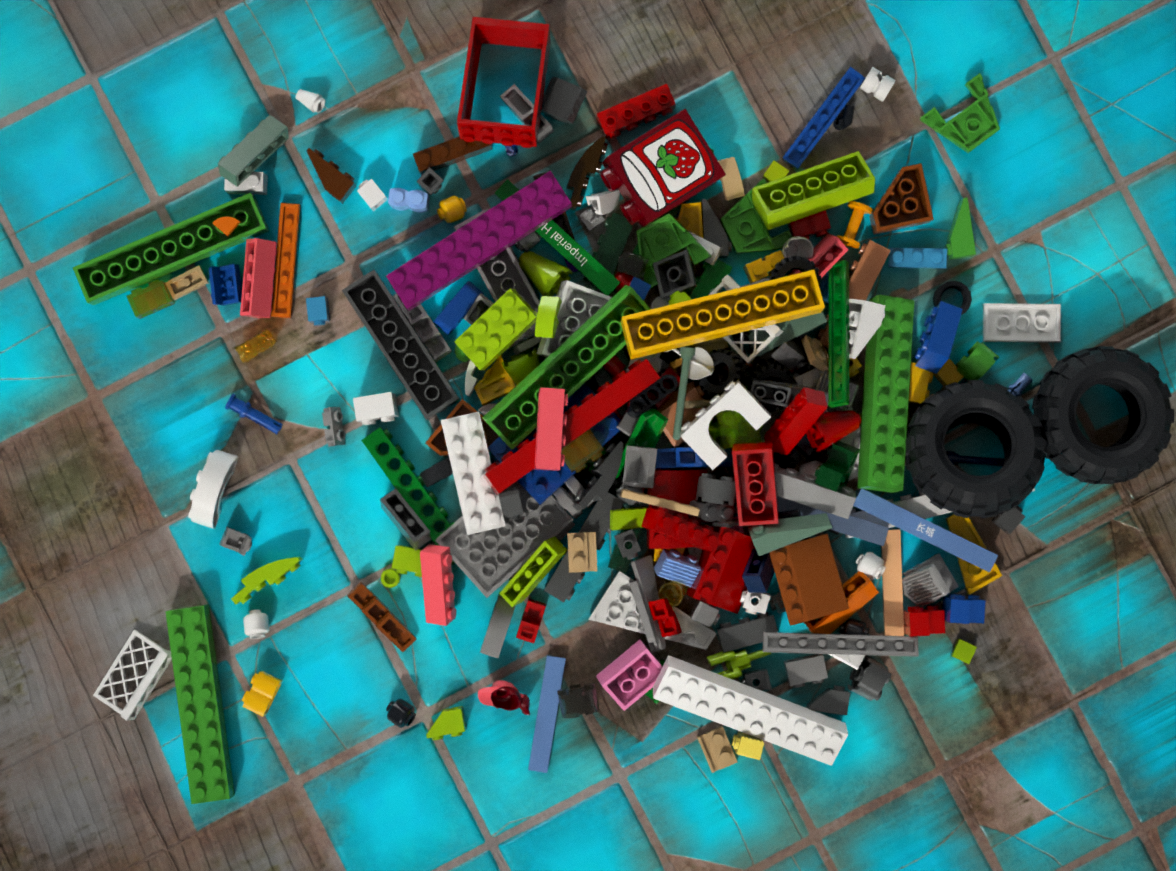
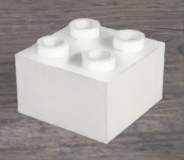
[353,392,399,425]

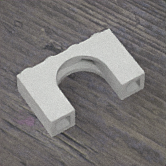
[680,380,771,470]

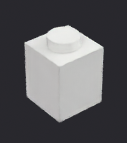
[357,179,388,211]

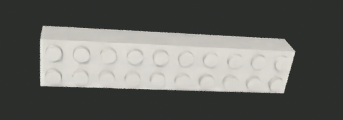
[653,655,848,766]

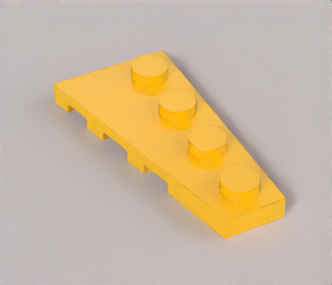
[946,514,1002,595]

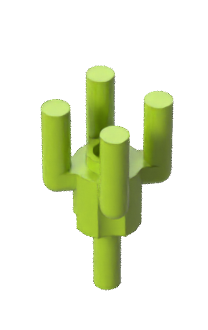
[707,649,771,680]

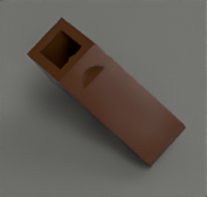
[306,148,356,204]

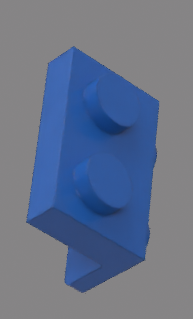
[209,264,242,306]

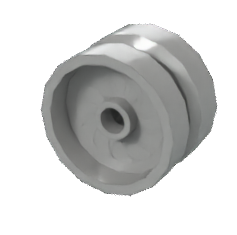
[553,475,596,519]

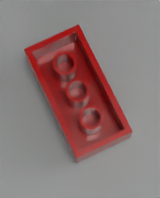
[732,442,779,526]

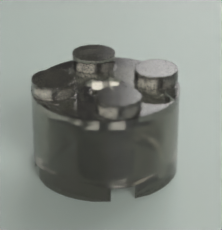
[557,682,600,718]

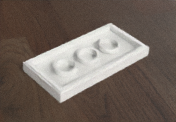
[983,303,1061,343]

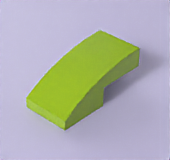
[535,296,562,338]

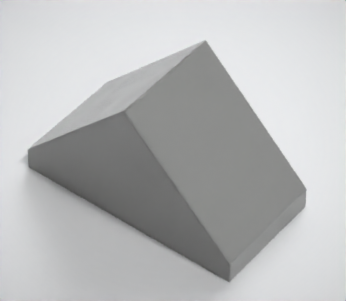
[464,293,494,325]

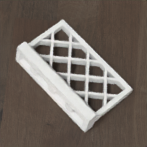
[709,275,784,364]
[93,630,172,721]

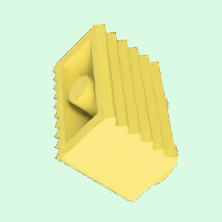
[732,731,764,760]

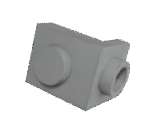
[219,527,252,556]

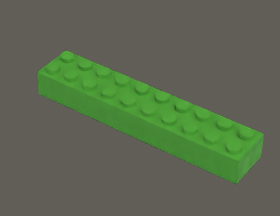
[72,192,270,305]
[482,285,651,450]
[857,294,914,493]
[165,604,235,804]

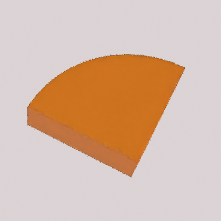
[212,216,240,236]

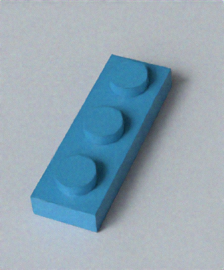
[888,248,948,269]

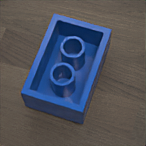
[914,301,963,374]

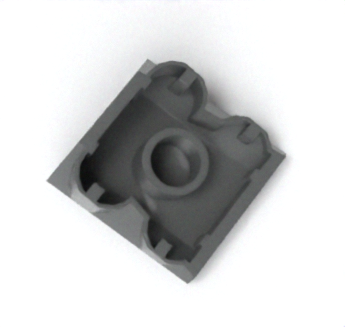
[541,77,588,124]

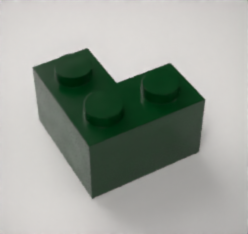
[815,441,860,492]

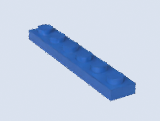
[782,67,865,170]

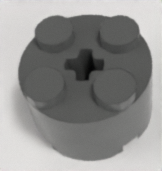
[695,473,736,506]
[848,655,891,701]

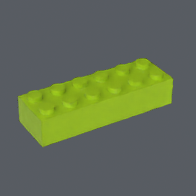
[752,151,875,230]

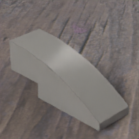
[500,84,554,143]
[480,596,516,658]

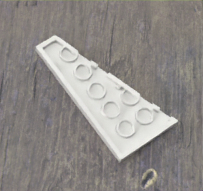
[588,571,717,650]

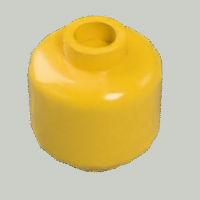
[437,195,467,223]

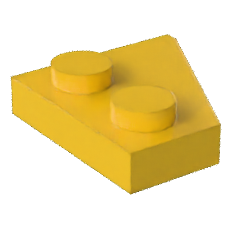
[474,355,516,406]

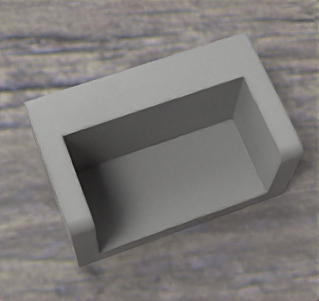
[623,445,657,488]

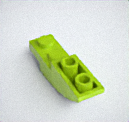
[231,557,303,604]

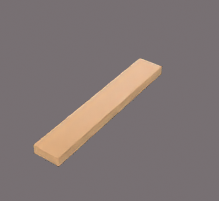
[881,529,904,636]

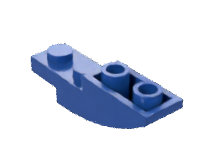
[655,447,732,469]

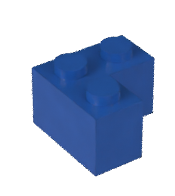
[942,594,986,624]

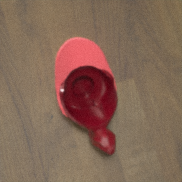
[478,680,530,715]

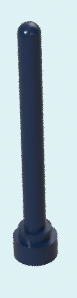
[946,451,1004,466]

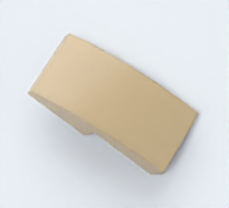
[718,157,745,201]

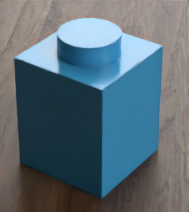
[306,296,330,326]

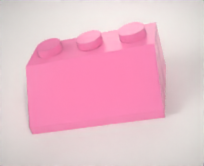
[596,639,663,711]

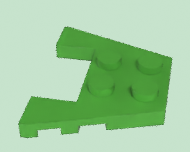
[920,73,1000,153]
[720,179,792,254]
[636,213,711,290]

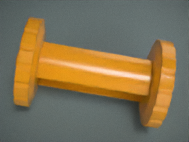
[837,201,873,248]

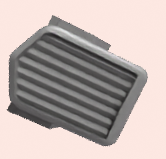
[902,553,959,607]

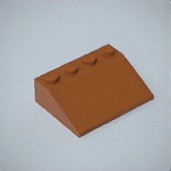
[769,533,849,626]

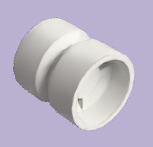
[860,67,896,102]

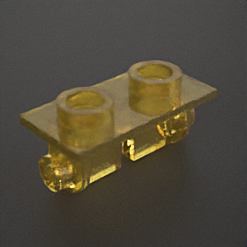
[235,328,277,363]

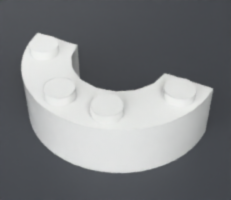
[188,450,239,529]

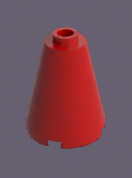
[806,410,861,451]

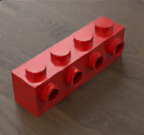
[596,84,676,139]
[764,387,828,455]
[641,507,721,553]

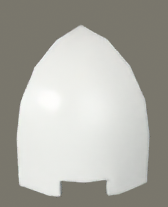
[585,190,620,215]

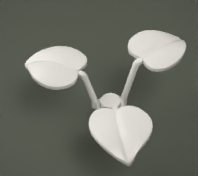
[626,304,714,380]

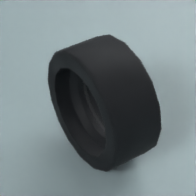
[933,281,972,315]
[420,457,453,487]

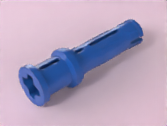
[225,394,283,435]

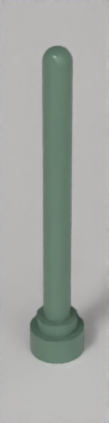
[673,346,696,440]

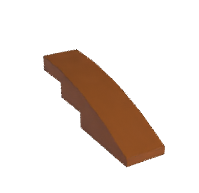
[347,582,417,652]

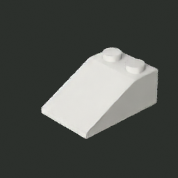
[849,299,886,359]

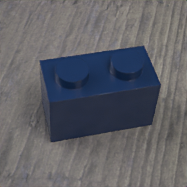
[742,549,775,593]

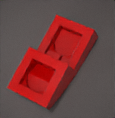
[516,598,547,643]
[648,598,682,637]

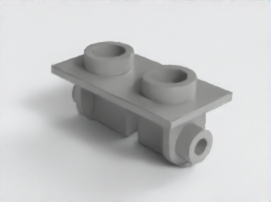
[322,407,345,447]

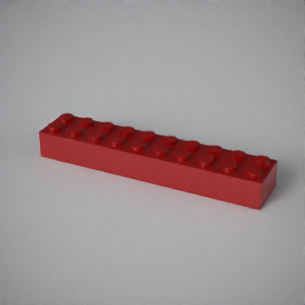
[483,359,660,495]

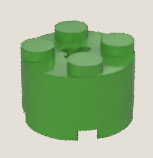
[956,341,999,381]

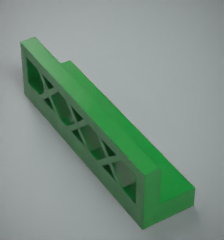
[616,408,669,478]

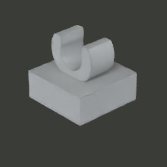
[578,206,605,232]

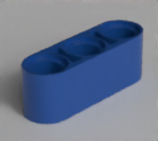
[434,281,484,335]

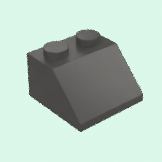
[653,250,697,302]

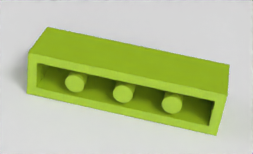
[499,536,568,607]

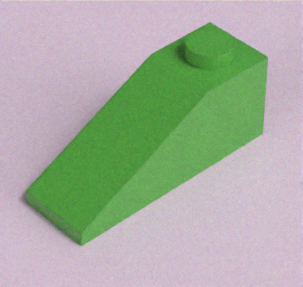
[945,197,976,260]

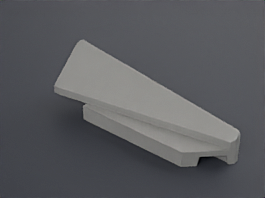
[629,555,666,653]

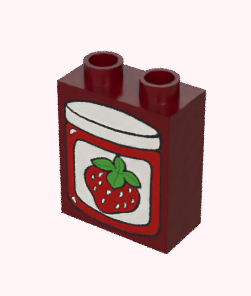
[600,109,726,228]

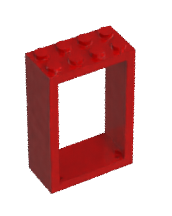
[457,17,551,148]

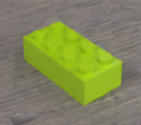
[454,288,537,370]

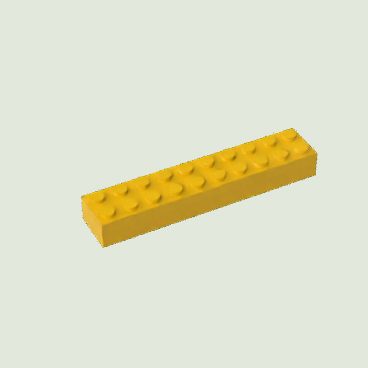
[621,270,825,360]

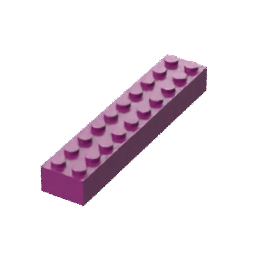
[386,171,572,311]

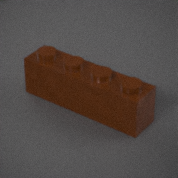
[413,136,492,176]

